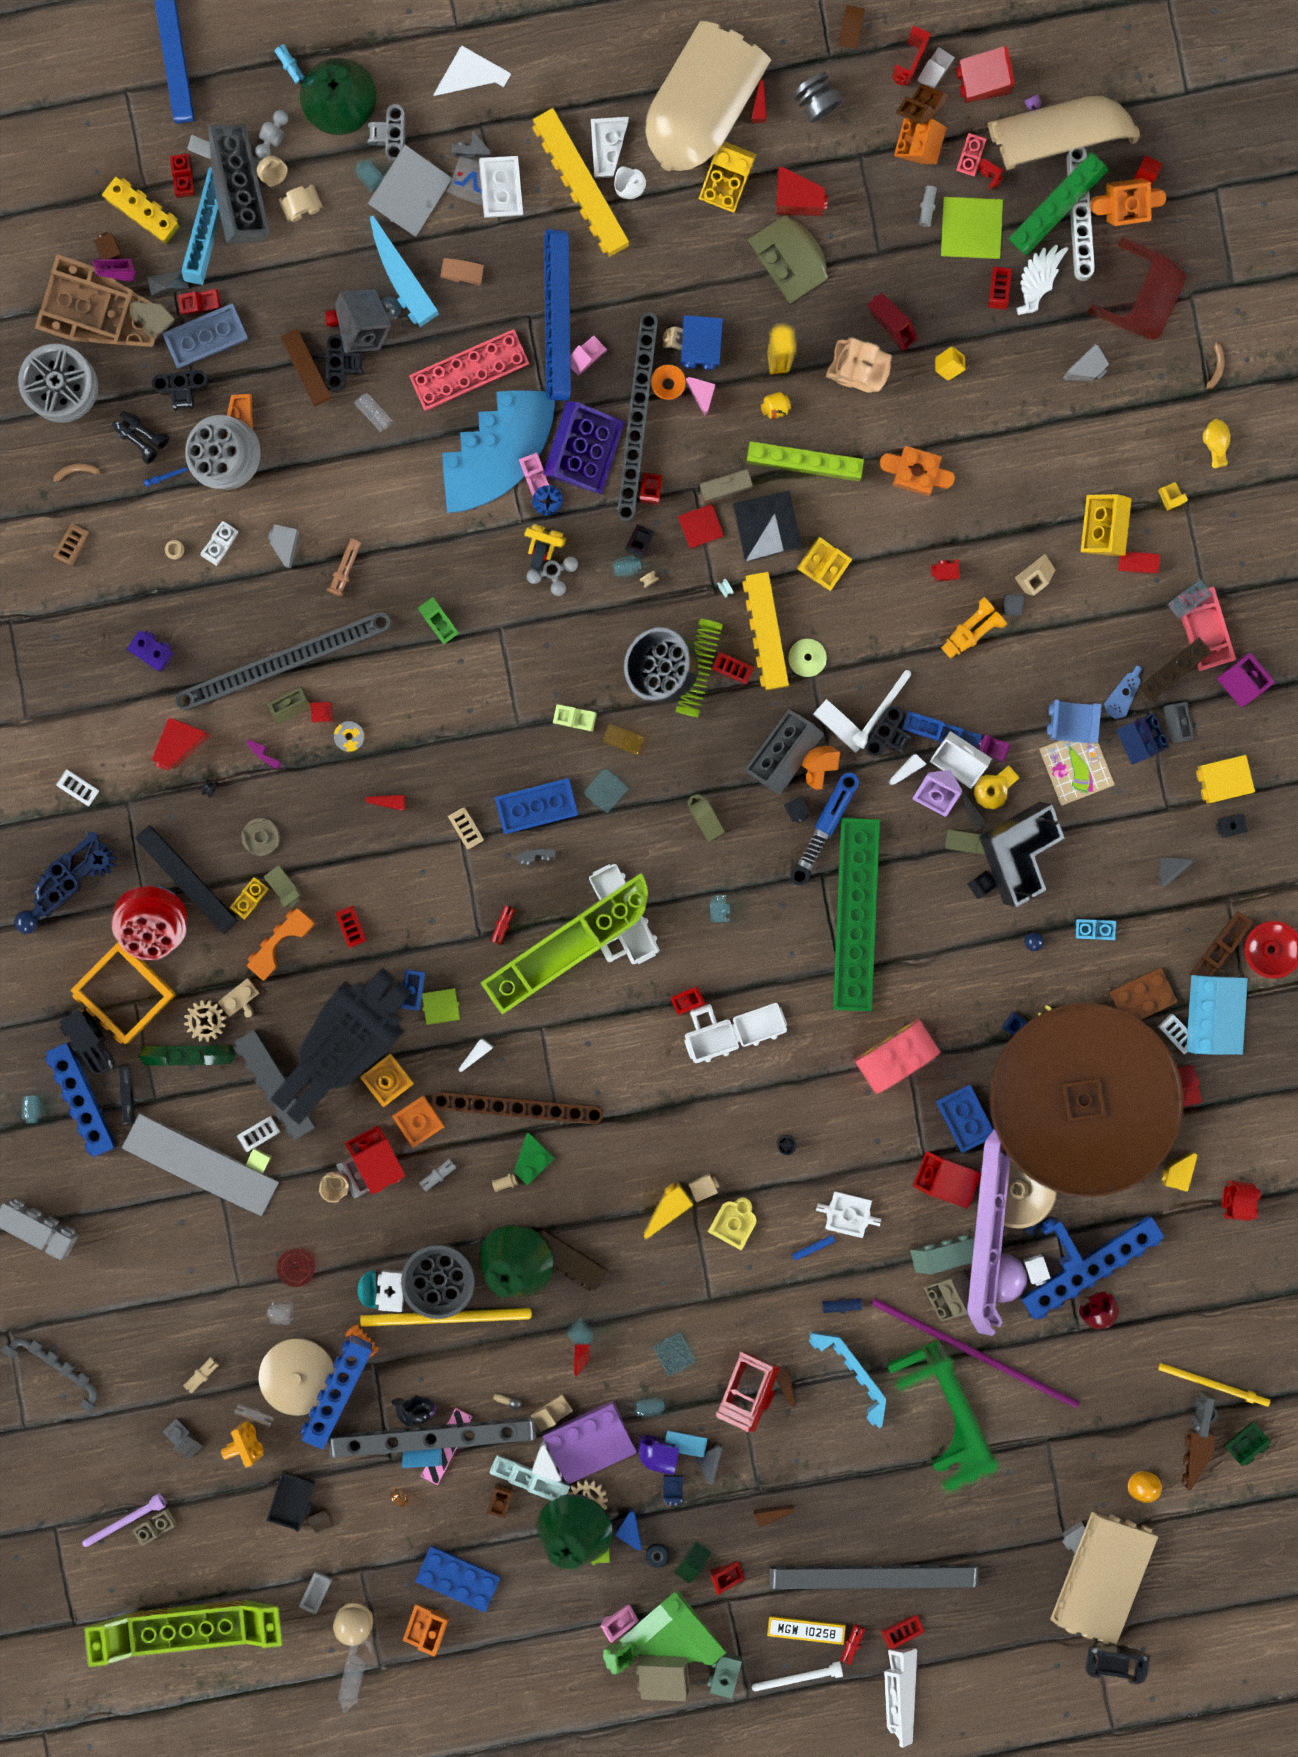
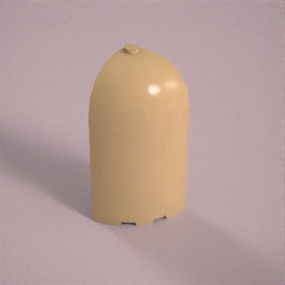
[646,21,771,171]
[988,96,1140,170]

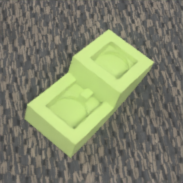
[553,704,597,732]

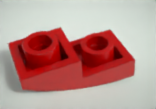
[170,153,195,198]

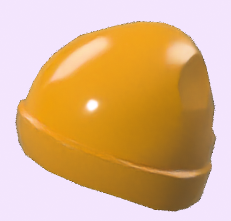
[1128,1471,1162,1503]

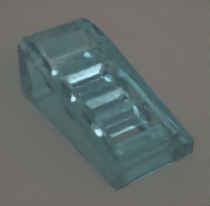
[1168,579,1212,619]

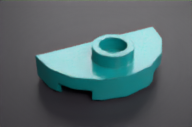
[357,1270,378,1309]

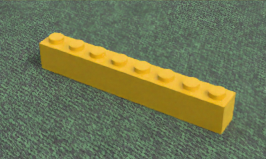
[532,108,629,257]

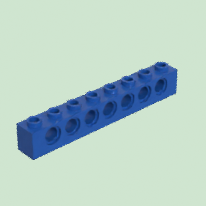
[1020,1215,1164,1320]

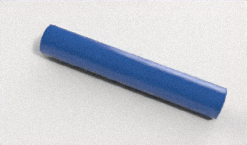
[792,1235,835,1261]

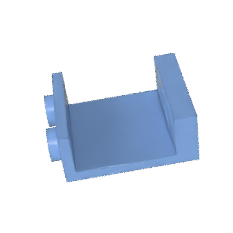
[1047,700,1101,744]

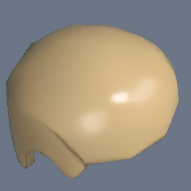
[256,155,287,187]
[319,1172,349,1203]

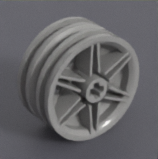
[18,344,98,423]

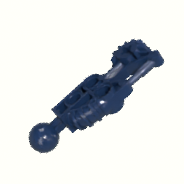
[14,832,117,934]

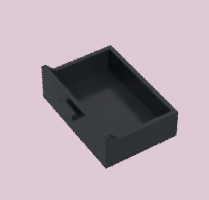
[266,1471,316,1532]

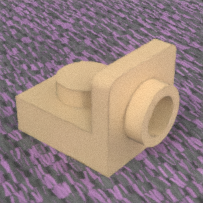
[662,327,683,350]

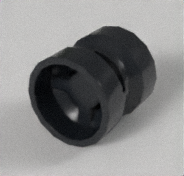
[777,1135,796,1155]

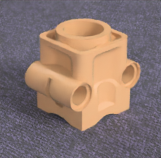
[826,338,892,393]

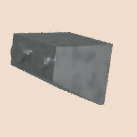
[335,289,391,353]

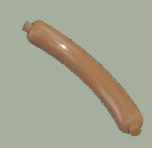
[1206,342,1225,390]
[54,463,100,482]

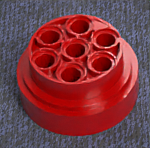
[112,886,187,960]

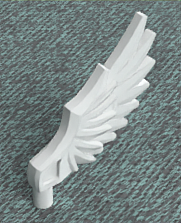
[1016,245,1068,315]

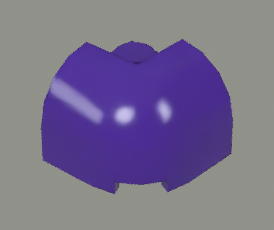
[639,1434,679,1475]

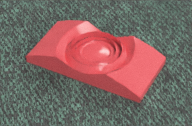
[1176,587,1236,671]

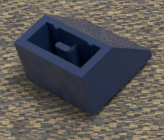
[1116,712,1169,765]

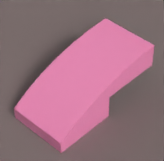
[519,453,549,496]

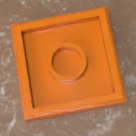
[392,1095,445,1148]

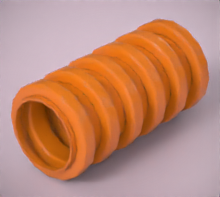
[345,1324,379,1359]

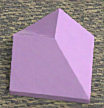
[912,770,962,817]

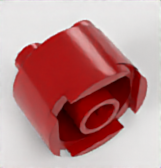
[1222,1180,1261,1221]

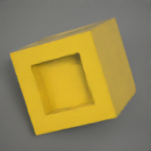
[935,346,966,381]
[1158,482,1188,511]

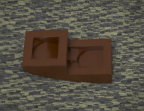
[838,5,865,49]

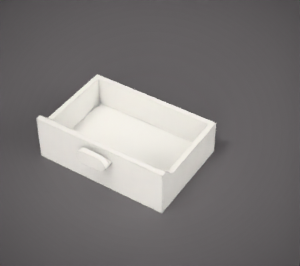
[930,731,992,789]

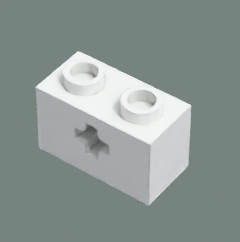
[376,1269,404,1312]

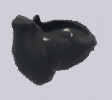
[391,1395,436,1426]

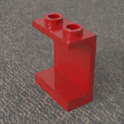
[891,25,931,86]

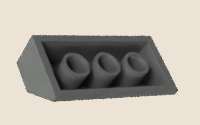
[744,709,824,795]

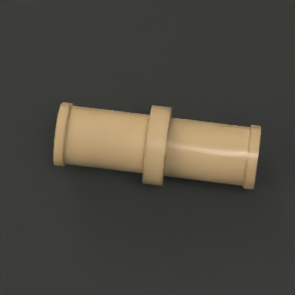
[183,1357,219,1393]

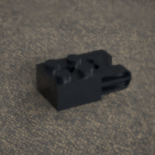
[59,1007,115,1074]

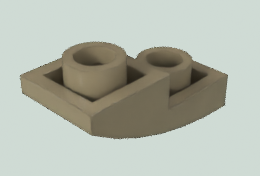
[132,1508,177,1546]

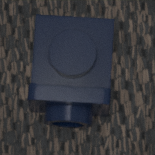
[663,1475,683,1505]

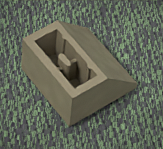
[129,302,175,339]
[924,1270,970,1322]

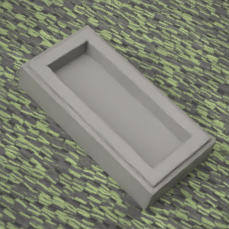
[299,1571,333,1615]

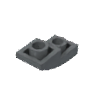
[515,849,556,865]

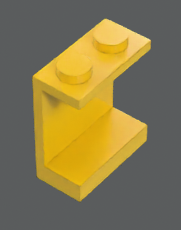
[1196,755,1255,804]

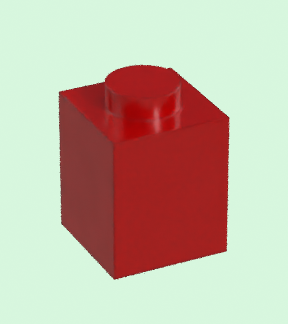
[310,702,333,723]

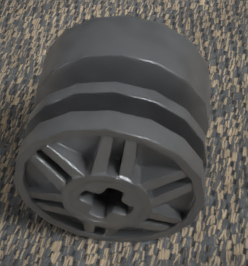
[792,72,844,124]

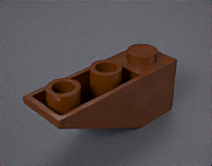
[1182,1429,1215,1491]

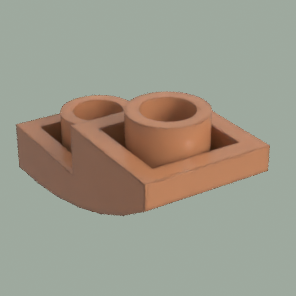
[440,258,484,286]

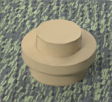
[165,540,184,560]

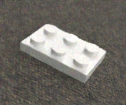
[479,156,523,218]

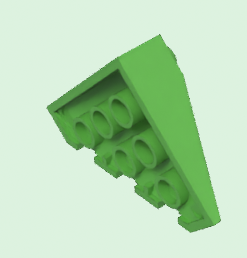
[620,1591,727,1665]

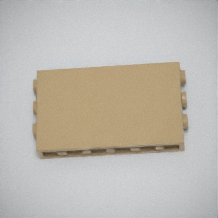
[1050,1512,1158,1644]

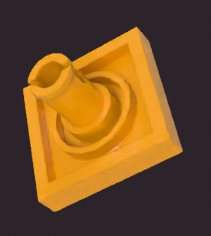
[360,1053,414,1107]

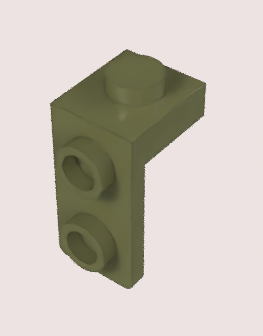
[945,830,985,855]
[264,866,302,908]

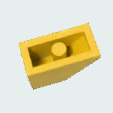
[1161,1152,1198,1192]

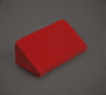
[574,1344,590,1377]

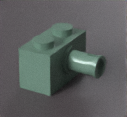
[707,1653,742,1699]

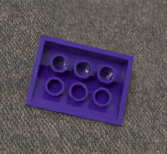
[543,402,625,495]

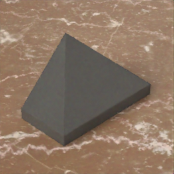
[147,270,189,296]
[1158,857,1193,887]
[695,1443,722,1485]

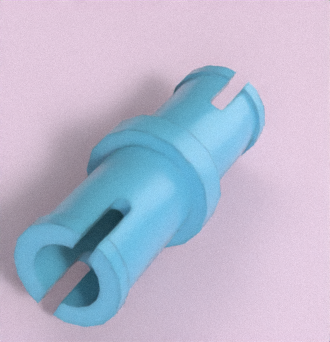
[274,44,305,84]

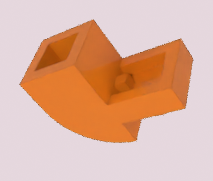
[802,746,840,790]

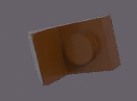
[487,1484,514,1518]

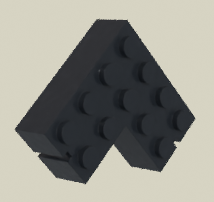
[979,802,1065,908]

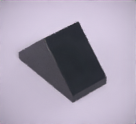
[625,524,655,559]

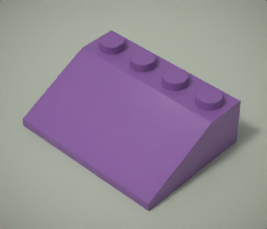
[543,1400,637,1485]

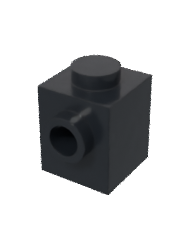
[783,796,810,823]
[1216,814,1248,838]

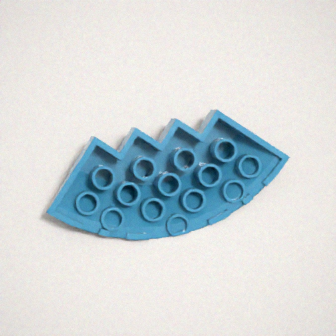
[442,391,555,513]

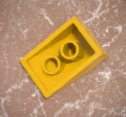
[644,1183,693,1239]

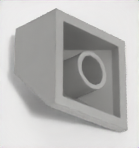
[1063,344,1109,381]

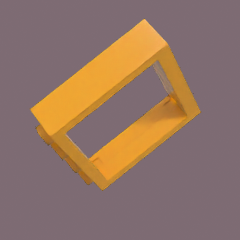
[70,941,177,1044]

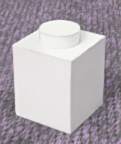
[1023,1254,1050,1286]

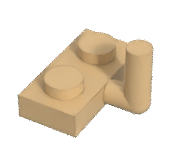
[218,978,260,1017]

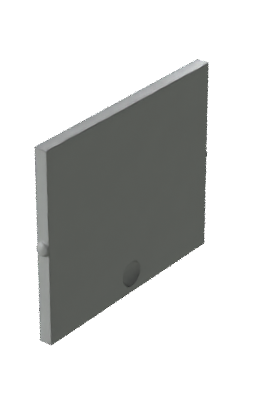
[368,145,452,237]

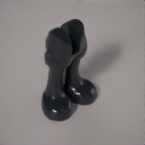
[112,411,170,465]

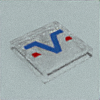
[447,156,483,206]

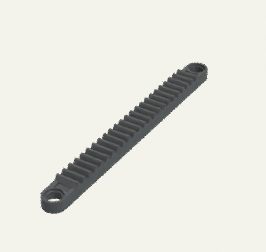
[175,612,391,710]

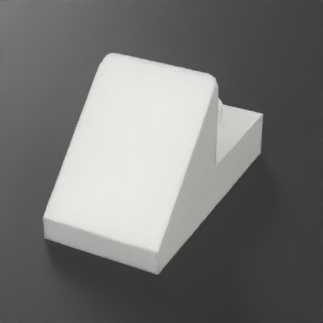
[917,47,955,89]

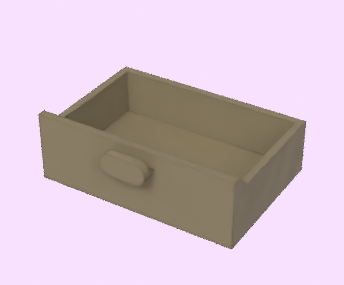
[699,469,753,505]

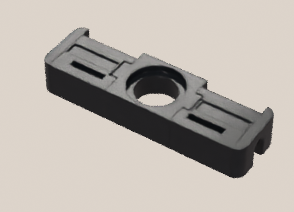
[118,1064,135,1125]

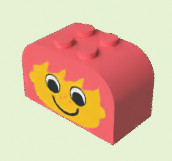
[853,1018,941,1094]

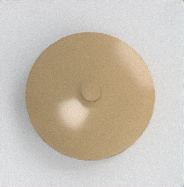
[979,1160,1057,1228]
[259,1338,334,1416]

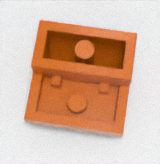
[403,1603,449,1657]

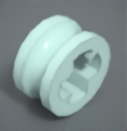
[717,579,734,598]

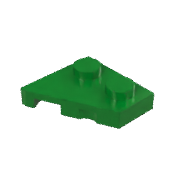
[514,1132,554,1186]

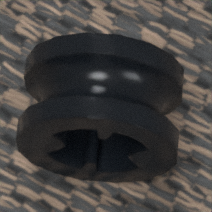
[201,779,217,798]

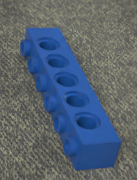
[45,1042,117,1157]
[300,1335,372,1449]

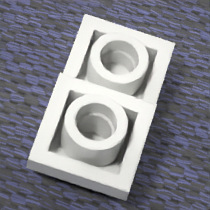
[201,521,238,566]

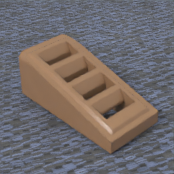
[53,523,89,566]

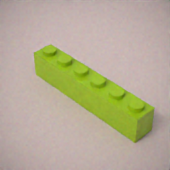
[746,442,864,482]

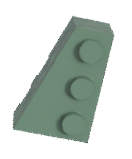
[910,1234,975,1274]

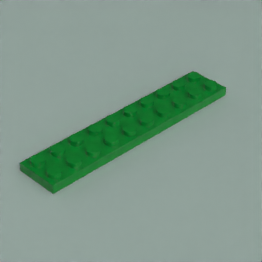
[833,818,880,1011]

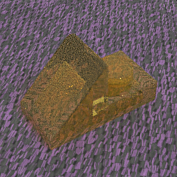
[602,724,645,756]

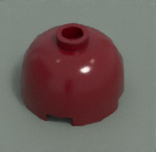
[1079,1292,1119,1329]

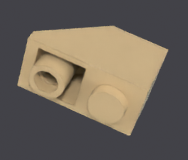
[1015,554,1055,596]

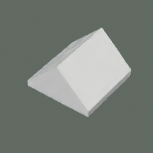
[532,1439,562,1482]

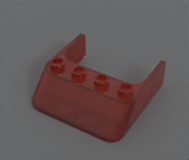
[1087,237,1186,340]

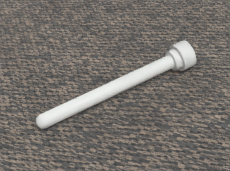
[851,670,911,749]
[752,1661,843,1691]

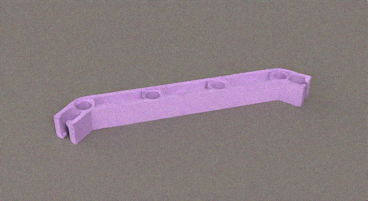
[968,1129,1011,1336]

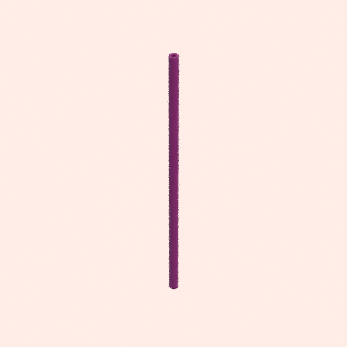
[871,1298,1080,1409]

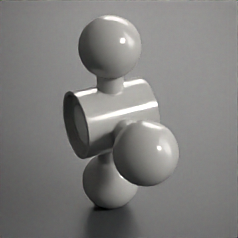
[255,110,288,159]
[526,556,578,596]

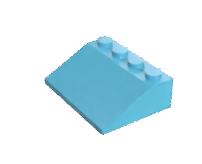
[1187,975,1248,1054]

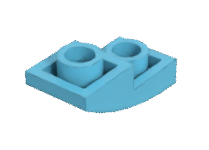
[1076,919,1116,940]
[665,1430,708,1457]

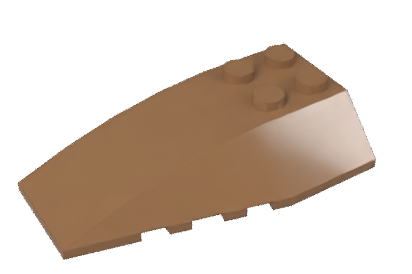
[34,254,155,347]

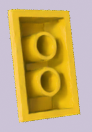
[1080,494,1132,556]

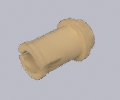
[492,1173,518,1192]

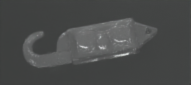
[338,1639,372,1713]

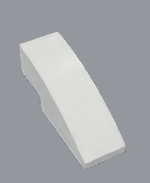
[813,699,862,753]

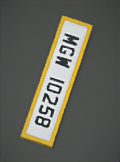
[767,1615,846,1645]

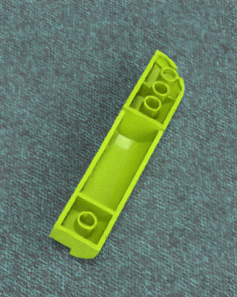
[480,873,648,1015]

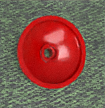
[1244,921,1298,979]

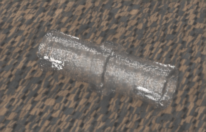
[234,1402,274,1428]

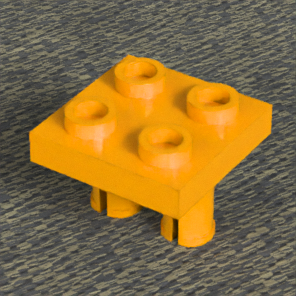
[221,1420,263,1468]

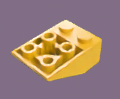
[699,141,757,213]

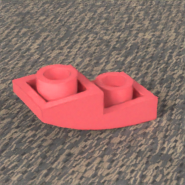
[956,133,986,176]

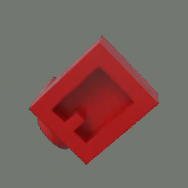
[978,158,1003,190]

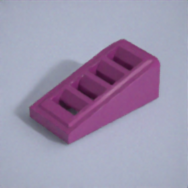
[92,258,135,282]

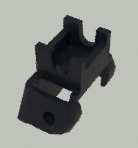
[1086,1641,1150,1685]

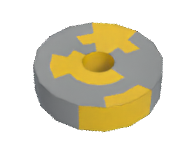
[334,721,365,752]

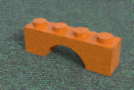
[246,908,316,981]

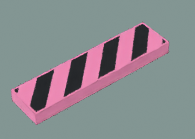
[421,1407,473,1485]

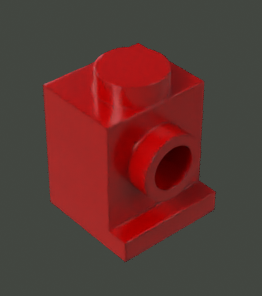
[930,559,959,581]

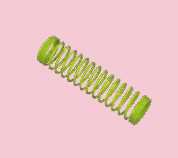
[675,619,723,718]

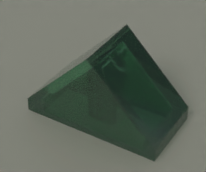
[673,1541,711,1583]

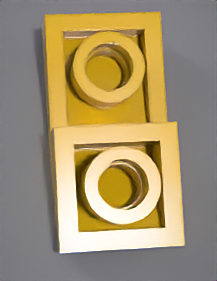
[229,877,269,921]

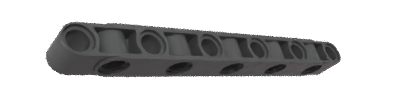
[328,1418,536,1457]

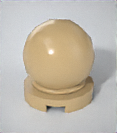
[333,1601,374,1646]

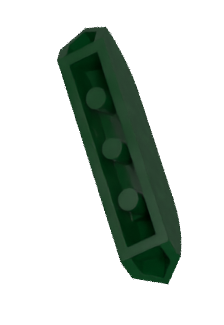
[138,1045,236,1066]

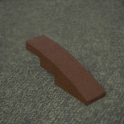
[281,328,332,407]
[1189,911,1253,976]

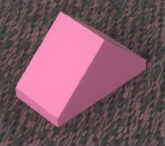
[686,377,715,415]

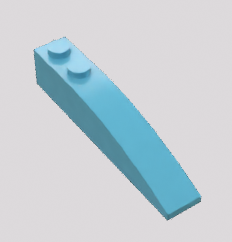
[182,167,220,285]
[370,215,439,327]

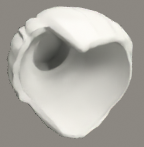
[614,166,646,199]

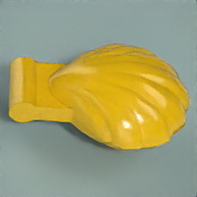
[1203,419,1231,468]
[974,765,1020,809]

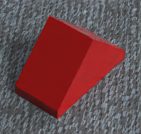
[1133,155,1162,186]
[640,473,663,505]
[670,985,705,1015]
[710,1561,744,1595]

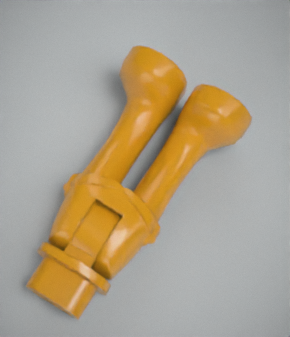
[941,597,1007,659]

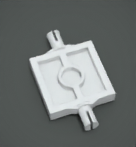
[816,1191,881,1238]

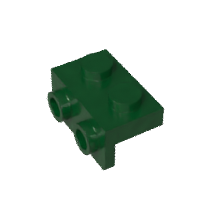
[1224,1421,1271,1466]

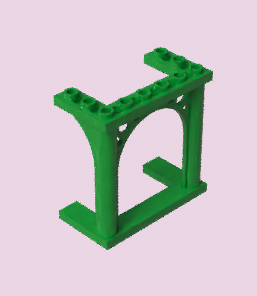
[887,1340,1000,1492]

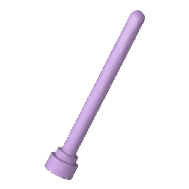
[82,1493,166,1547]

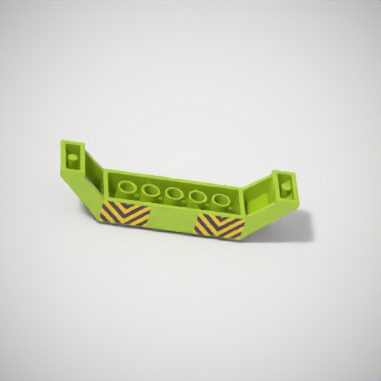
[84,1600,282,1667]

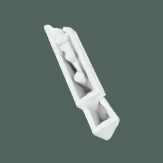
[884,1648,917,1748]

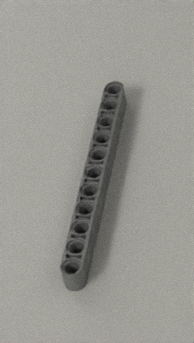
[618,312,658,523]
[769,1564,979,1589]

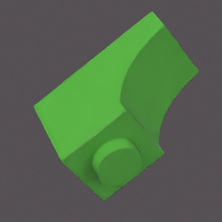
[418,597,459,644]
[603,1642,635,1674]

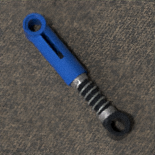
[790,773,859,886]

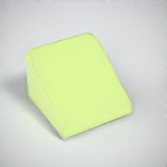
[246,1148,272,1174]

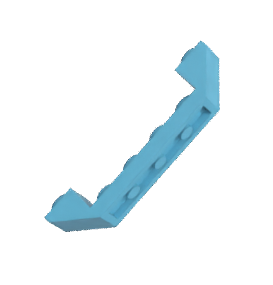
[809,1331,886,1428]

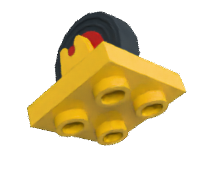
[524,524,567,571]

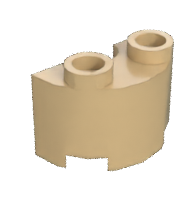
[279,185,323,222]

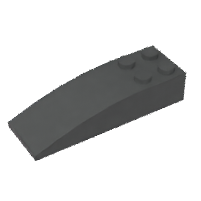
[208,124,270,244]

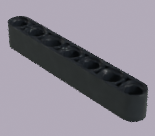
[135,825,239,935]

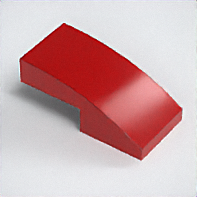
[177,289,222,315]

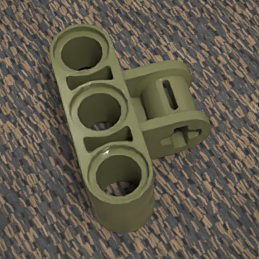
[688,795,725,842]

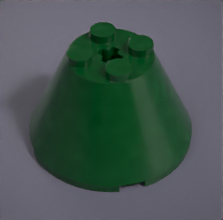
[300,58,377,135]
[479,1225,554,1298]
[537,1494,613,1570]

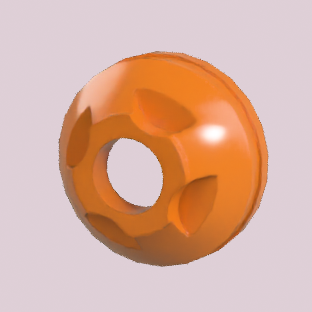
[651,365,686,400]

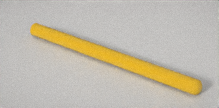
[360,1308,532,1327]

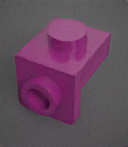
[978,734,1011,763]

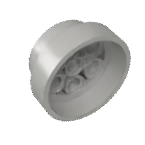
[185,415,261,490]

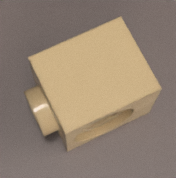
[689,1173,719,1202]

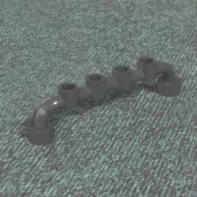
[1,1338,97,1413]

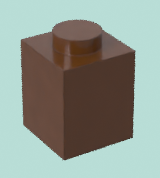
[94,232,124,259]

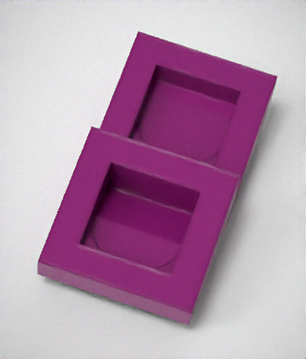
[246,739,282,769]

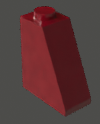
[867,292,917,351]

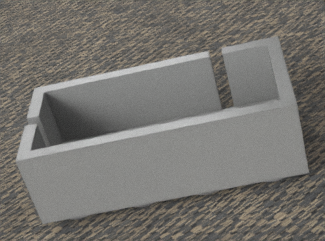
[0,1198,79,1260]

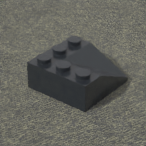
[732,490,802,562]

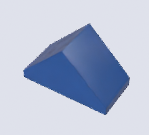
[615,1508,642,1550]

